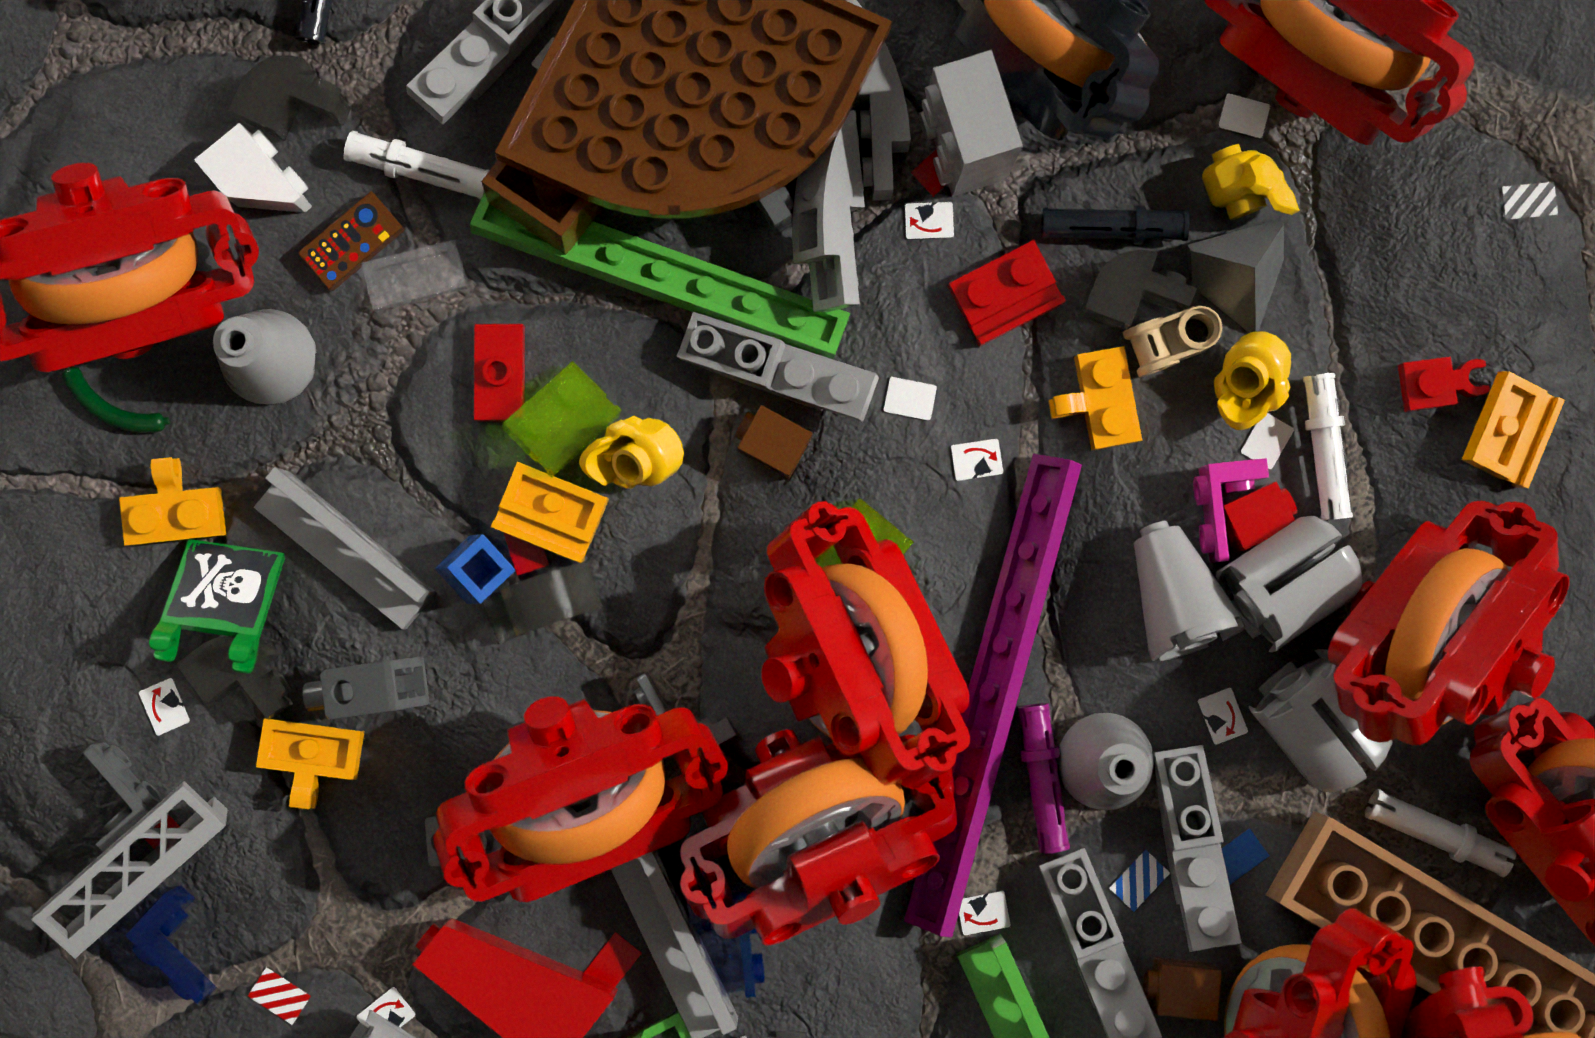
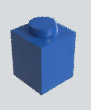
[434,534,516,604]

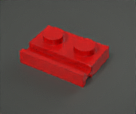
[947,240,1066,347]

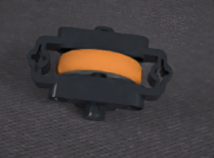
[952,0,1159,141]

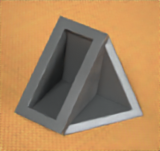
[1187,219,1284,333]

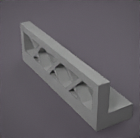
[254,467,437,629]
[31,781,228,959]
[611,849,738,1038]

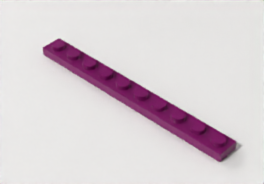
[904,453,1082,938]

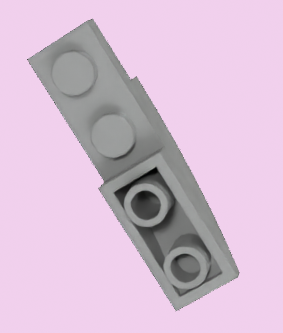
[406,0,563,125]
[846,0,911,201]
[792,110,865,312]
[677,312,879,422]
[1153,745,1242,952]
[1039,848,1162,1038]

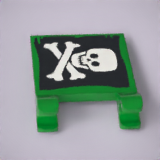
[149,539,285,673]

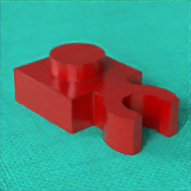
[1397,356,1490,412]

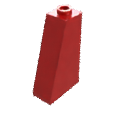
[412,918,618,1038]

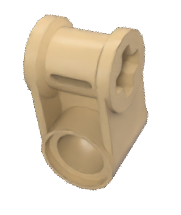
[1122,306,1223,378]

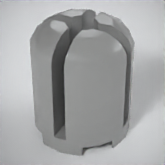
[1216,516,1362,652]
[1249,649,1392,792]

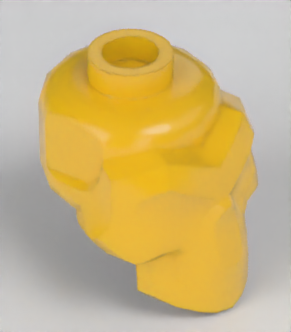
[1202,144,1300,220]
[1214,331,1291,430]
[579,416,684,489]

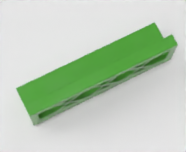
[956,934,1049,1038]

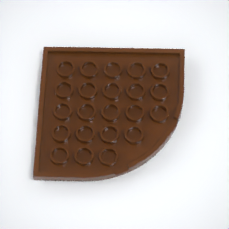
[495,0,892,219]

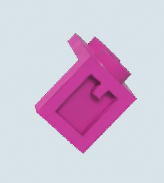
[1193,458,1269,563]

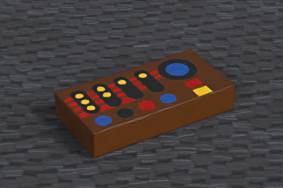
[298,191,405,292]

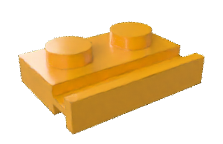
[1461,371,1565,488]
[491,462,609,564]

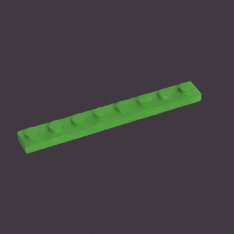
[470,192,850,360]

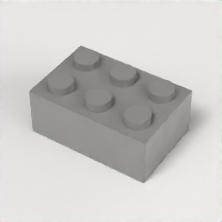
[919,50,1023,197]

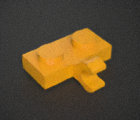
[1048,346,1142,451]
[119,457,226,546]
[256,718,365,809]

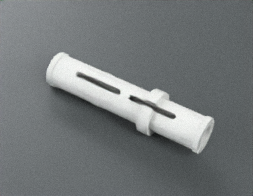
[344,130,490,200]
[1303,373,1353,521]
[1365,789,1516,878]

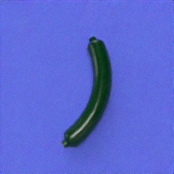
[62,366,170,433]

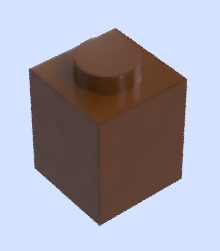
[734,405,813,479]
[1143,957,1222,1021]

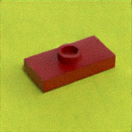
[474,324,525,422]

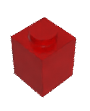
[1223,481,1297,552]

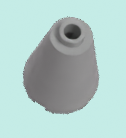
[213,309,317,404]
[1134,521,1246,661]
[1057,713,1154,810]

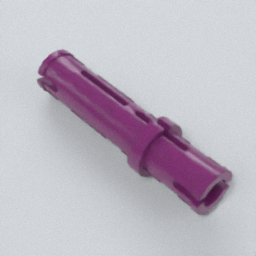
[1018,703,1070,853]

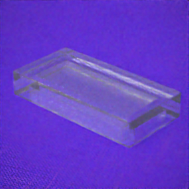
[361,239,468,312]

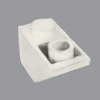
[194,123,312,213]

